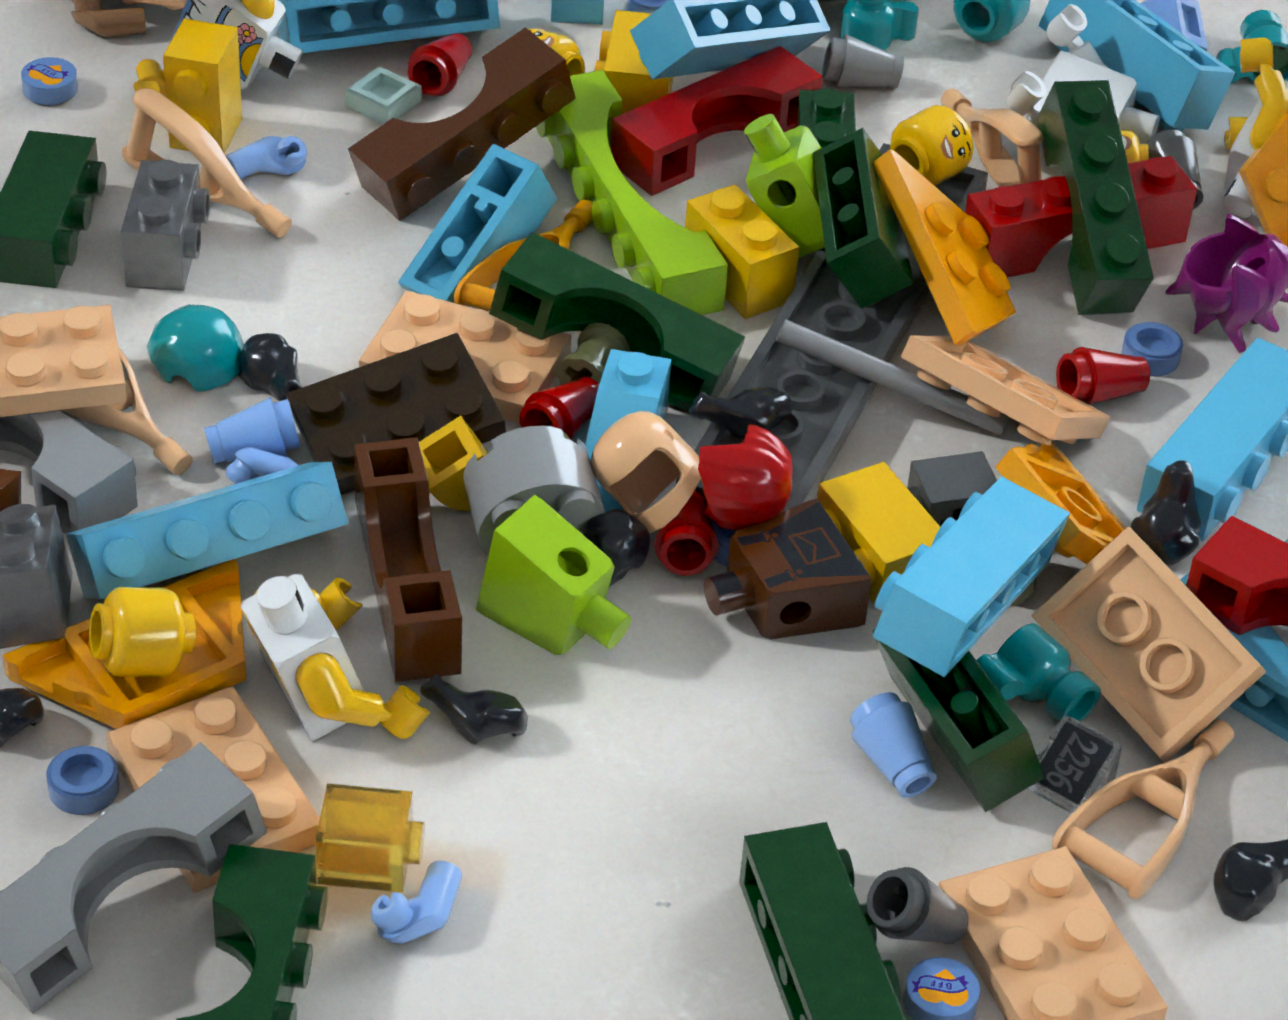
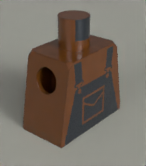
[704,498,872,639]

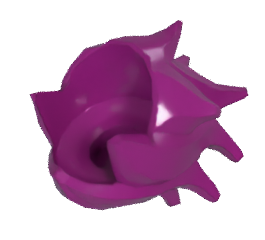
[1165,213,1288,353]

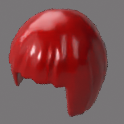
[698,424,793,531]

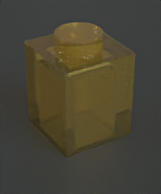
[316,783,425,893]

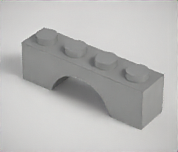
[0,410,138,535]
[0,742,267,1014]

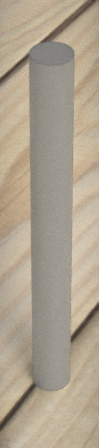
[776,319,1008,435]

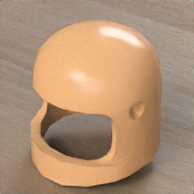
[591,411,701,533]

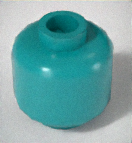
[953,0,1030,42]

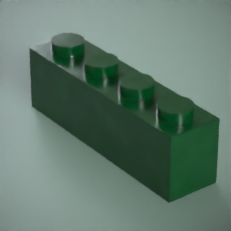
[739,822,915,1020]

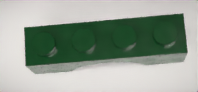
[1036,80,1154,315]
[489,232,745,420]
[176,844,328,1020]

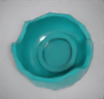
[147,304,244,391]

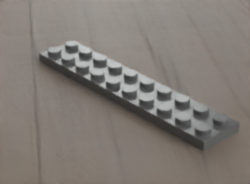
[676,143,989,512]

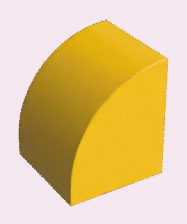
[419,415,489,511]

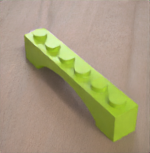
[536,70,728,315]

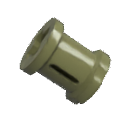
[556,323,630,385]

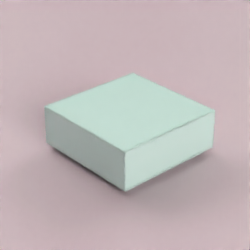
[345,66,422,124]

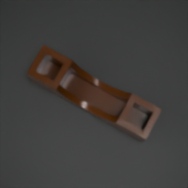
[348,27,576,221]
[354,437,462,682]

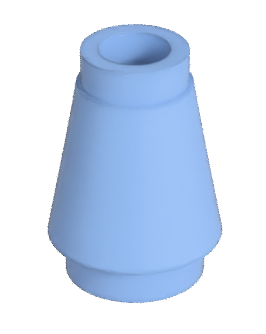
[204,397,301,464]
[850,692,937,798]

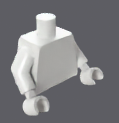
[1007,4,1160,152]

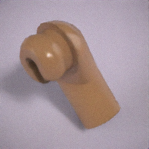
[71,0,146,37]

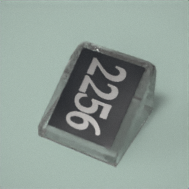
[1027,715,1122,814]

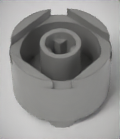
[463,426,605,556]

